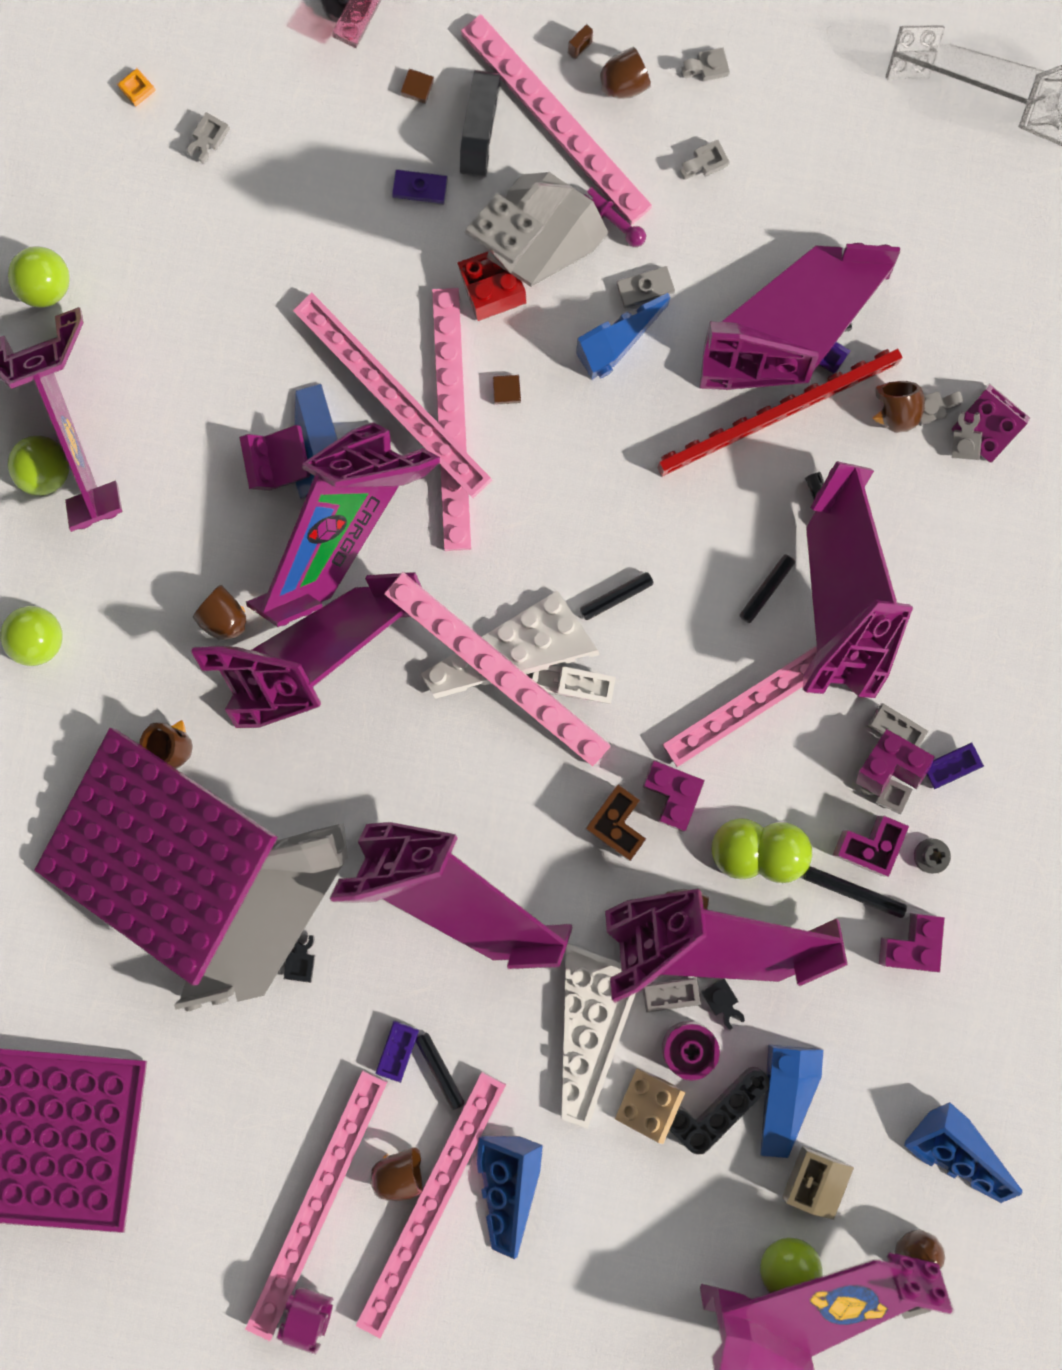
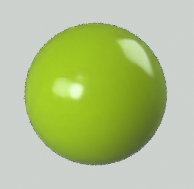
[8,246,70,308]
[8,435,70,496]
[0,606,63,666]
[711,818,763,879]
[759,822,812,883]
[760,1238,823,1293]

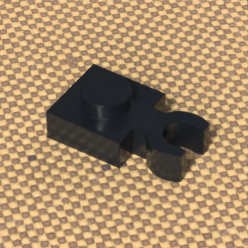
[283,935,316,983]
[701,978,745,1030]

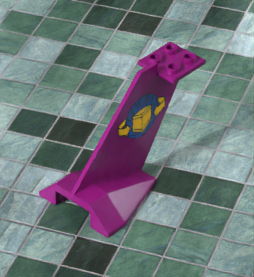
[0,307,123,532]
[700,1252,954,1370]

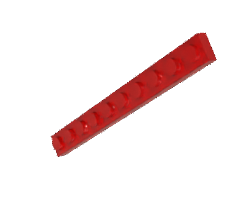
[657,349,903,477]

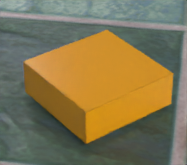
[117,68,156,107]

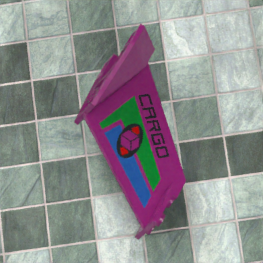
[246,422,440,627]

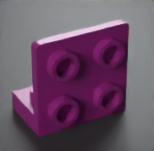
[952,384,1030,463]
[239,425,310,491]

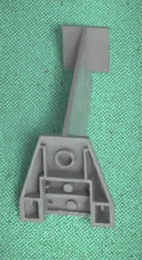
[465,172,608,287]
[174,823,348,1012]

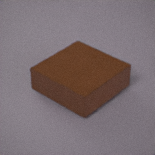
[568,24,593,59]
[401,68,434,104]
[493,375,521,405]

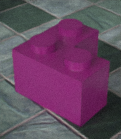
[856,729,935,797]
[642,761,705,832]
[832,815,909,877]
[879,913,945,972]

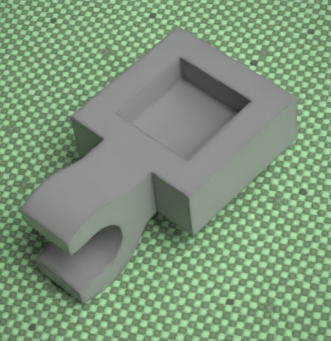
[681,47,730,81]
[680,140,730,180]
[919,391,964,426]

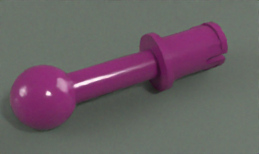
[585,187,646,247]

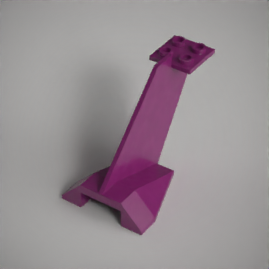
[700,243,900,390]
[803,461,913,698]
[191,572,422,728]
[330,822,573,969]
[605,889,848,1003]

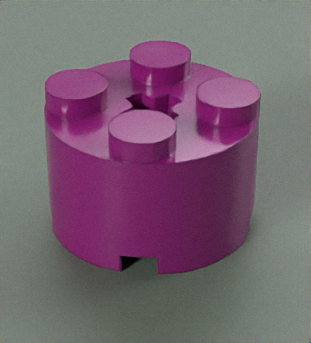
[662,1021,720,1080]
[277,1287,334,1354]

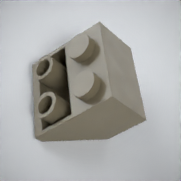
[782,1145,854,1220]

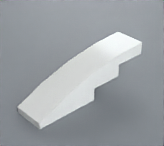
[526,665,616,704]

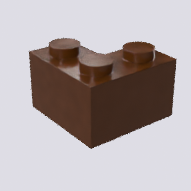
[585,784,646,861]

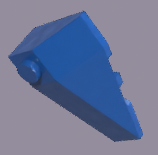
[576,293,671,379]
[294,384,338,499]
[760,1044,823,1158]
[904,1102,1023,1203]
[477,1136,543,1259]

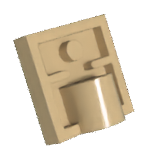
[615,1068,685,1144]

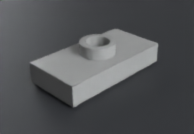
[616,266,675,309]
[867,703,928,747]
[643,977,701,1013]

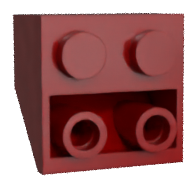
[457,251,527,321]

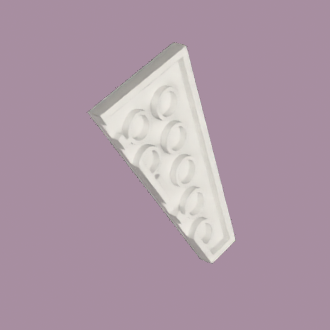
[421,591,600,699]
[561,944,636,1129]

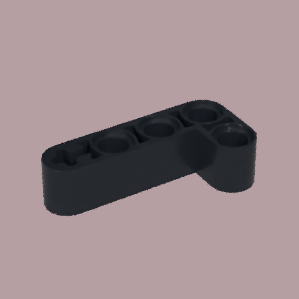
[460,70,501,177]
[669,1067,770,1155]

